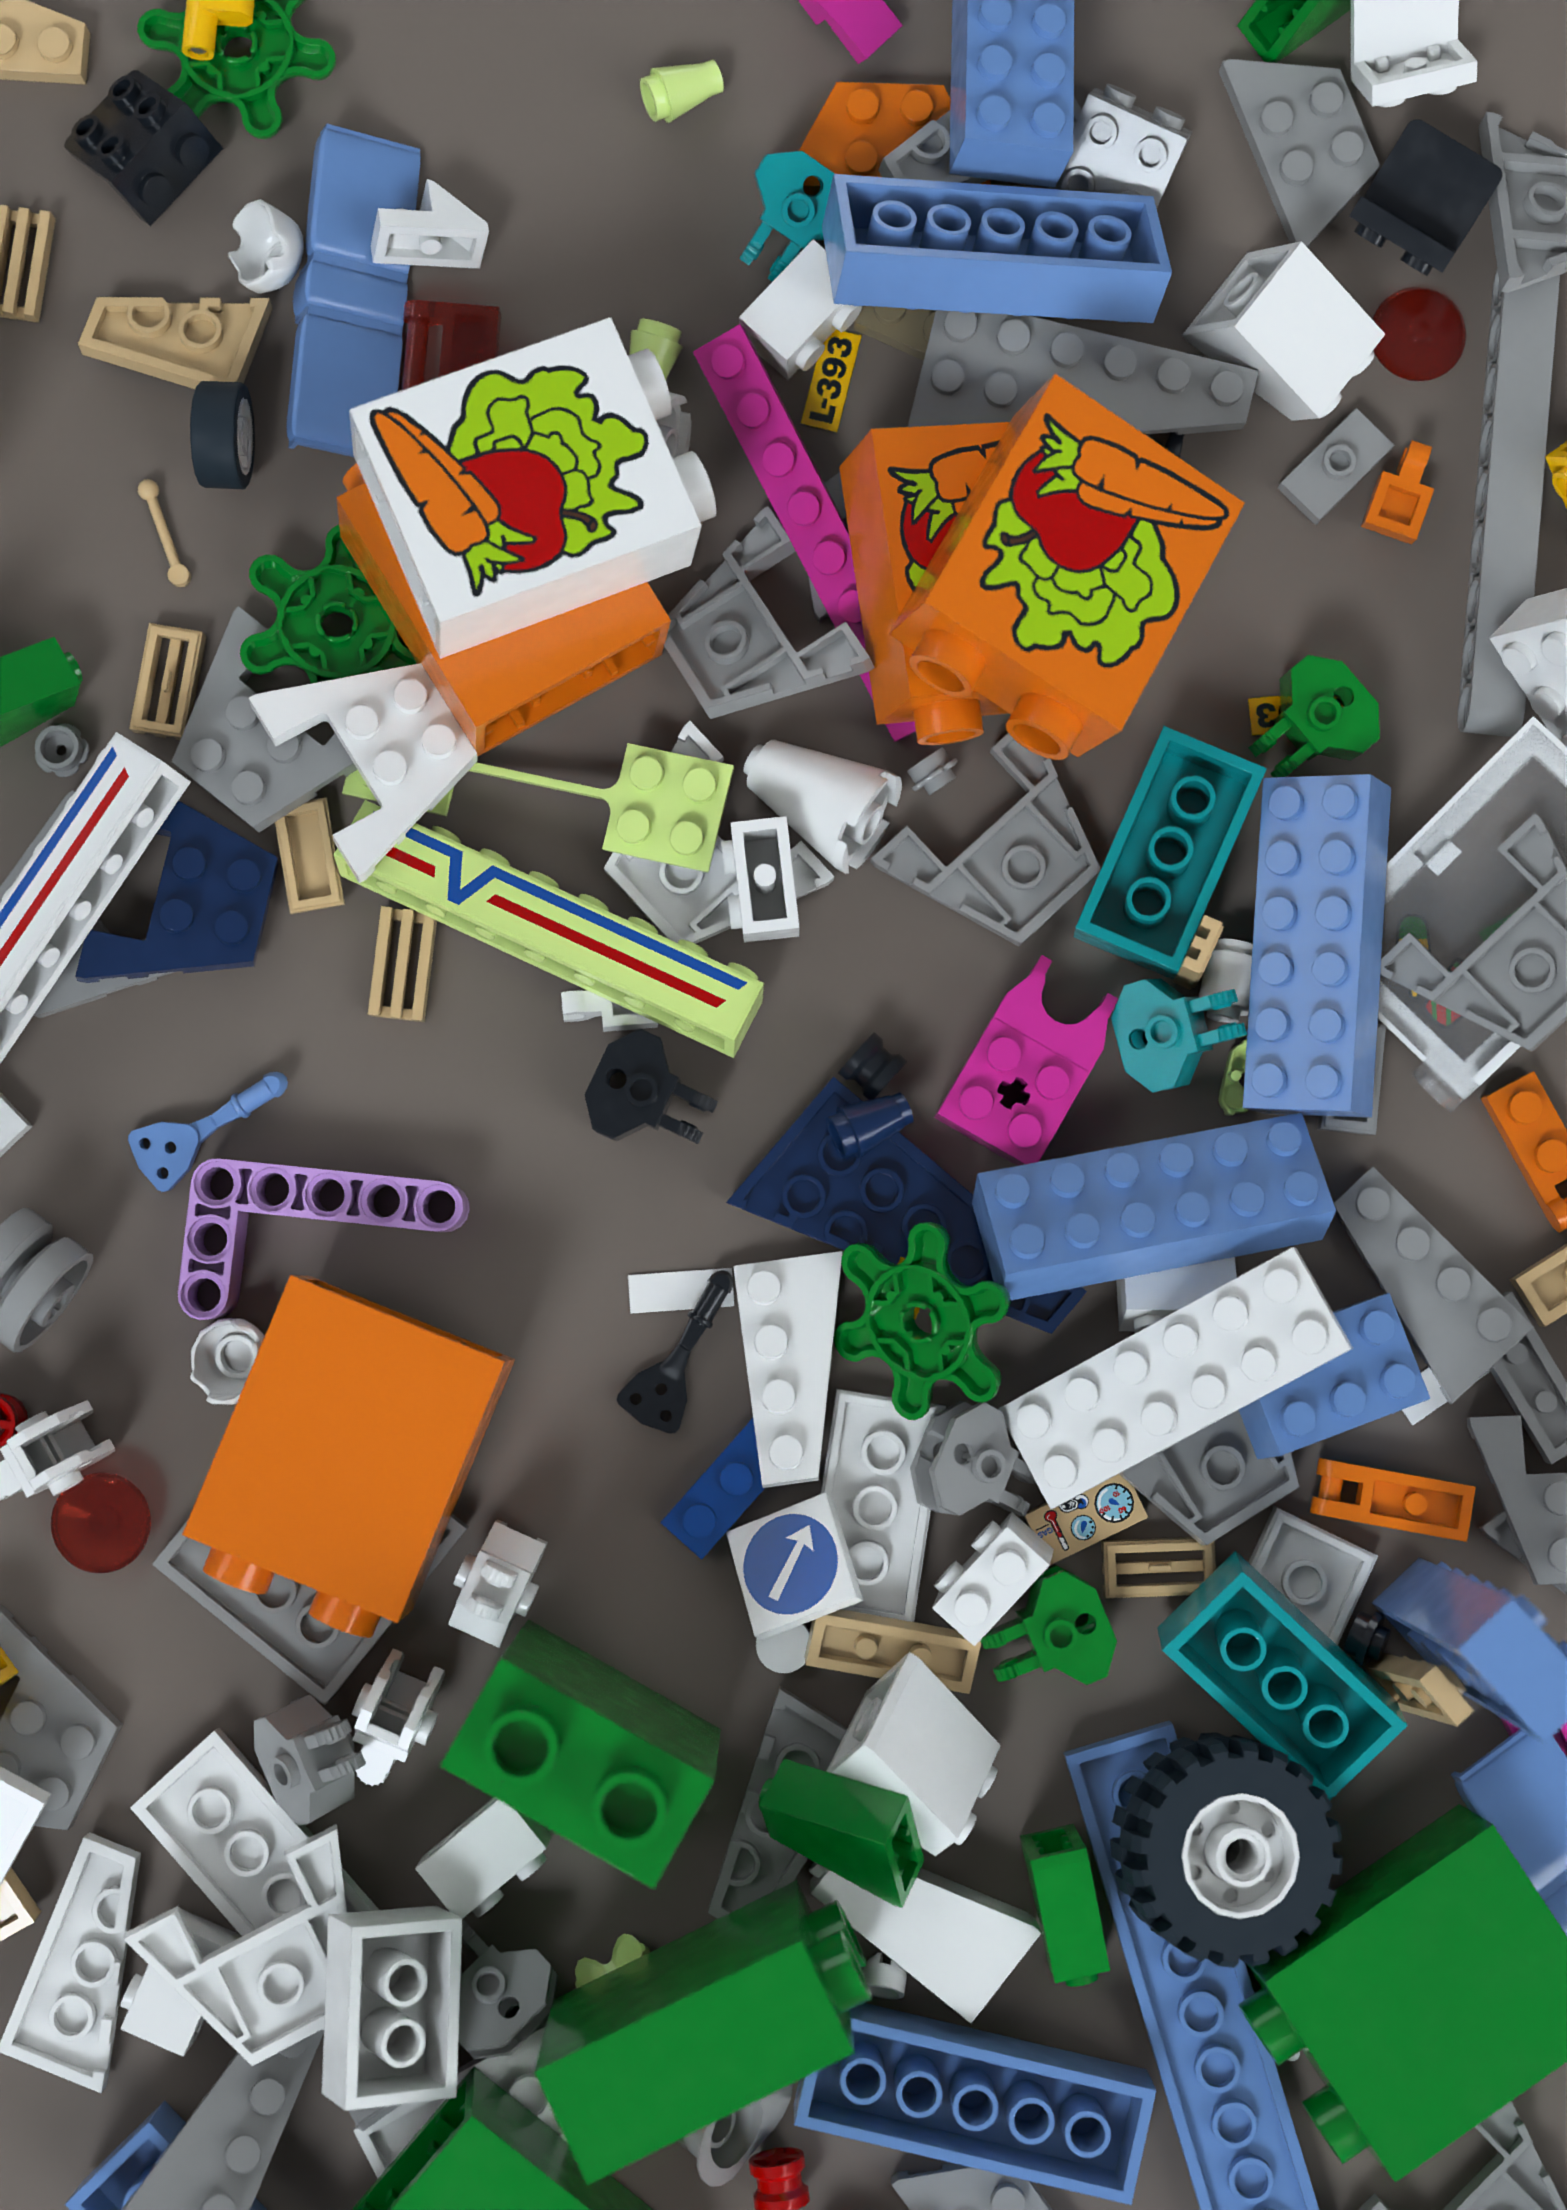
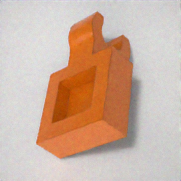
[1361,440,1434,545]

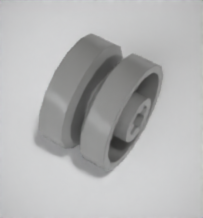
[0,1208,93,1353]

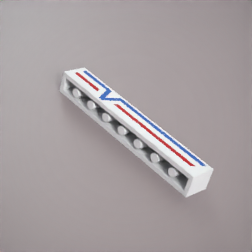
[0,732,191,1064]

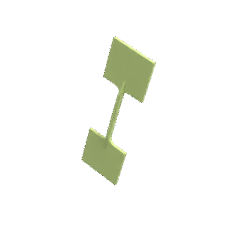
[342,743,734,873]

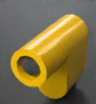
[182,0,255,61]

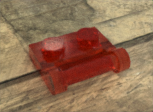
[396,300,502,393]

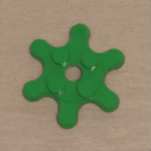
[137,0,336,140]
[240,525,417,722]
[834,1222,1011,1420]

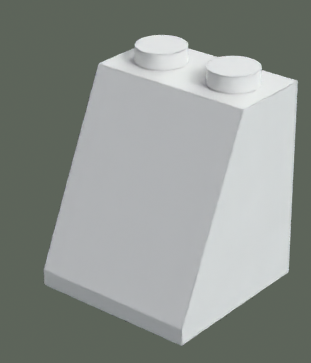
[1182,241,1385,421]
[827,1652,1001,1856]

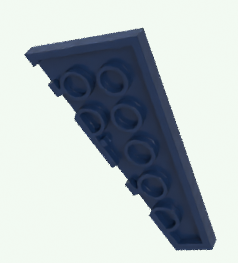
[726,1076,1087,1334]

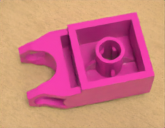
[934,955,1118,1166]

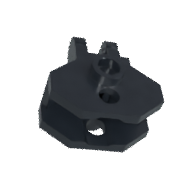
[584,1028,718,1144]

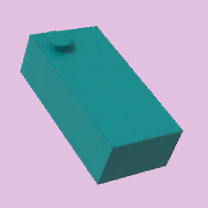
[1073,726,1267,980]
[1157,1550,1408,1800]

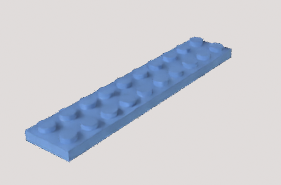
[1063,1720,1319,2210]

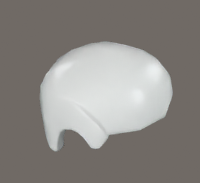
[228,199,304,294]
[190,1318,265,1405]

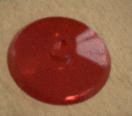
[1372,287,1466,381]
[51,1472,151,1573]

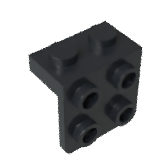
[64,70,223,226]
[1349,119,1503,276]

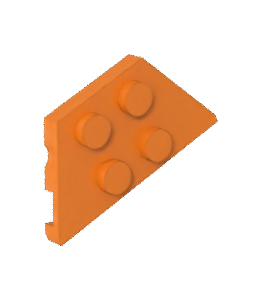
[799,82,991,195]

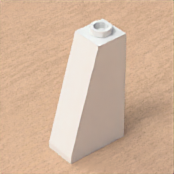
[809,1861,1041,2023]

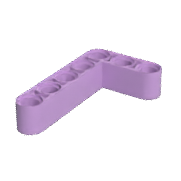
[178,1159,470,1320]

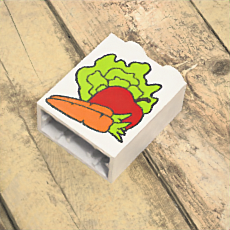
[349,317,716,659]

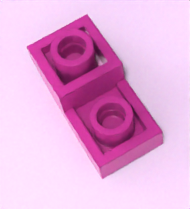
[798,0,903,64]

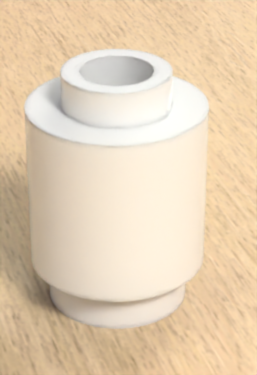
[1199,938,1253,1023]

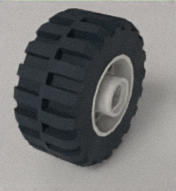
[1110,1732,1343,1968]

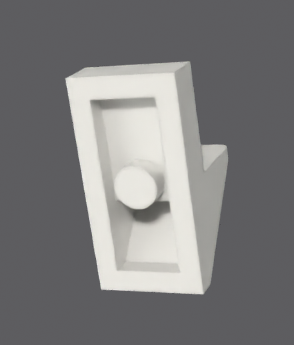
[371,179,489,268]

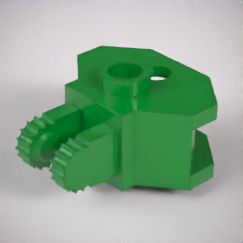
[1248,655,1380,778]
[981,1564,1117,1685]

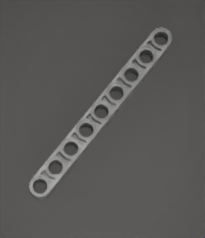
[1457,268,1560,737]

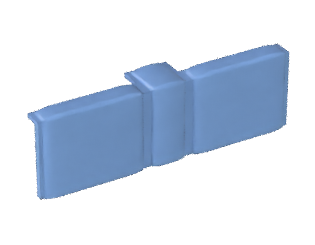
[287,124,420,457]
[1450,1729,1567,1935]

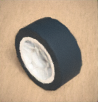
[190,381,255,489]

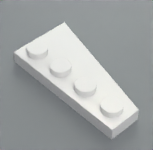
[733,1251,843,1488]
[0,1832,141,2093]

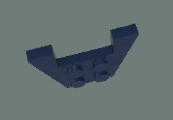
[75,800,279,983]

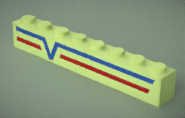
[333,800,764,1058]

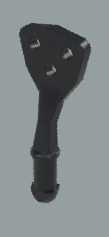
[617,1270,733,1434]

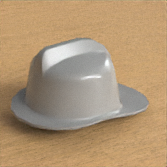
[677,2083,793,2187]

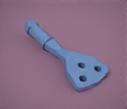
[128,1072,288,1192]

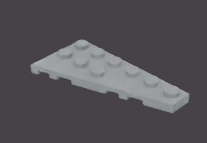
[908,310,1259,435]

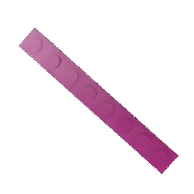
[693,324,916,742]

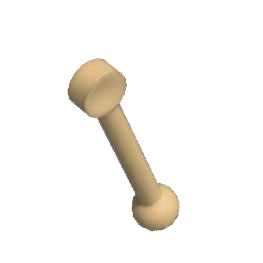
[138,479,191,587]

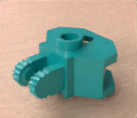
[739,151,835,282]
[1111,979,1247,1093]

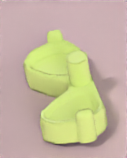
[1218,1039,1248,1116]
[575,1933,650,1988]

